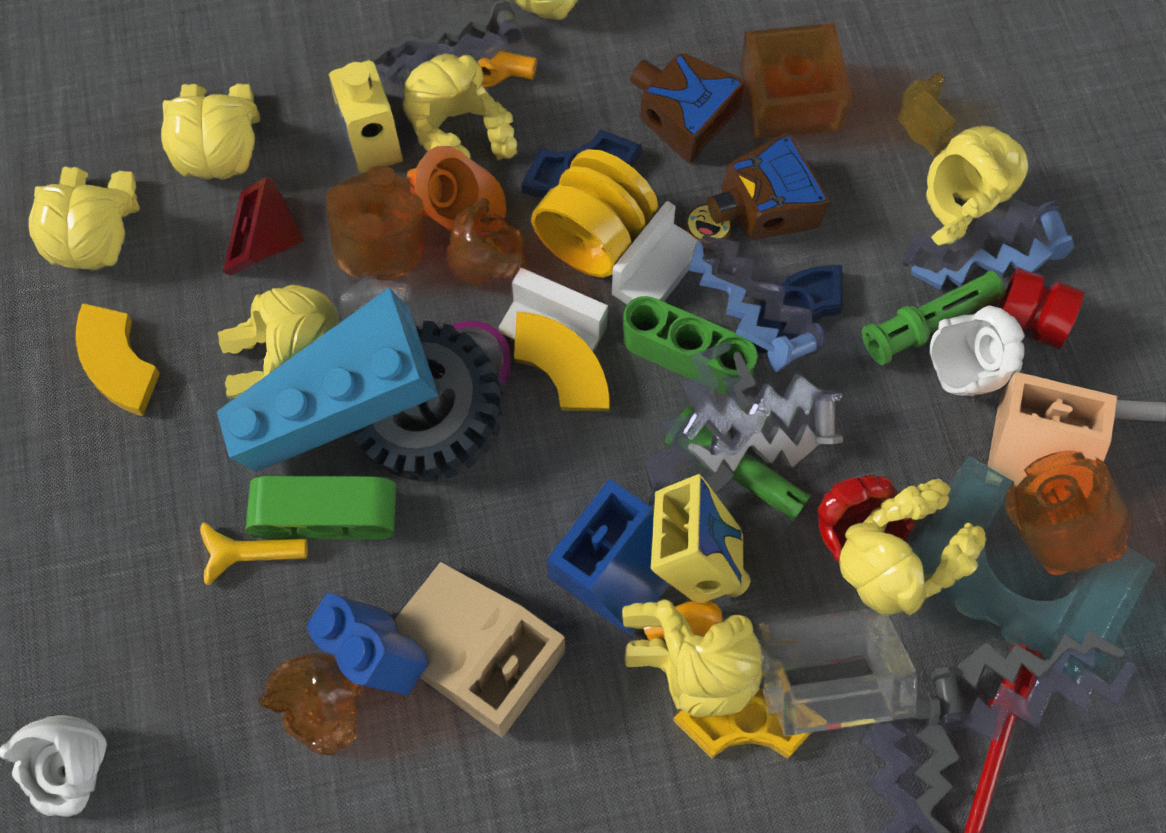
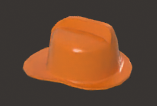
[406,146,507,241]

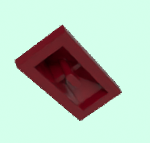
[222,177,304,276]

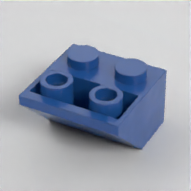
[547,478,670,637]

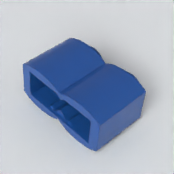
[307,593,428,696]

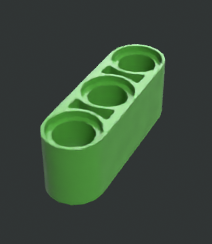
[622,296,758,395]
[245,476,397,540]

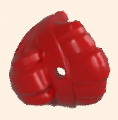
[818,475,915,562]

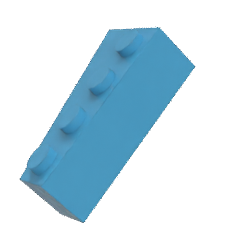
[216,287,439,472]

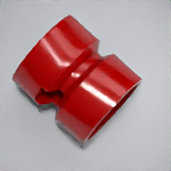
[998,267,1084,349]

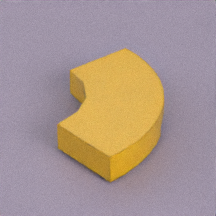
[76,303,160,416]
[514,311,611,412]
[673,687,826,759]

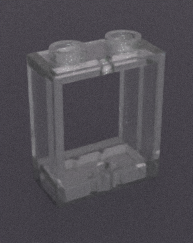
[759,608,917,736]

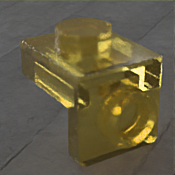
[897,72,957,156]

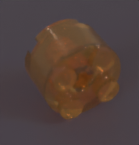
[326,166,425,281]
[1005,450,1132,575]

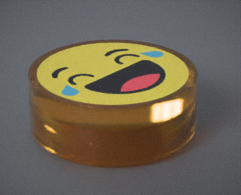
[685,203,732,252]

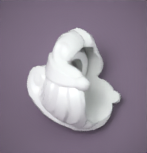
[930,306,1025,396]
[0,715,107,817]

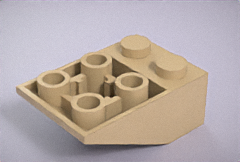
[394,562,565,738]

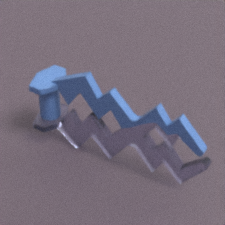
[902,199,1074,290]
[689,236,825,372]

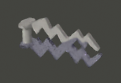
[683,374,843,473]

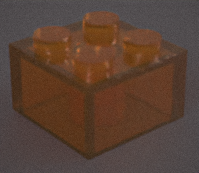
[740,23,852,139]

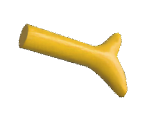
[200,522,308,585]

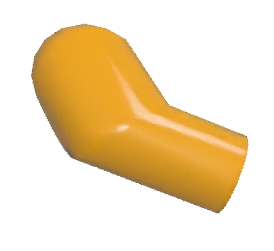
[477,50,537,87]
[644,601,723,641]

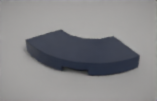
[521,129,642,198]
[752,265,843,353]

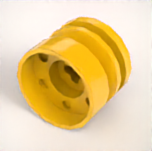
[531,149,659,278]

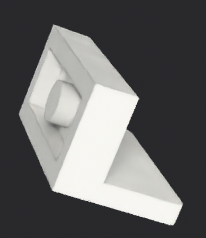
[612,201,704,304]
[498,268,608,352]

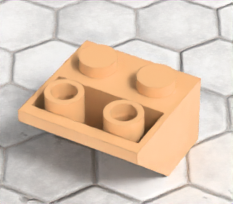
[984,372,1117,509]

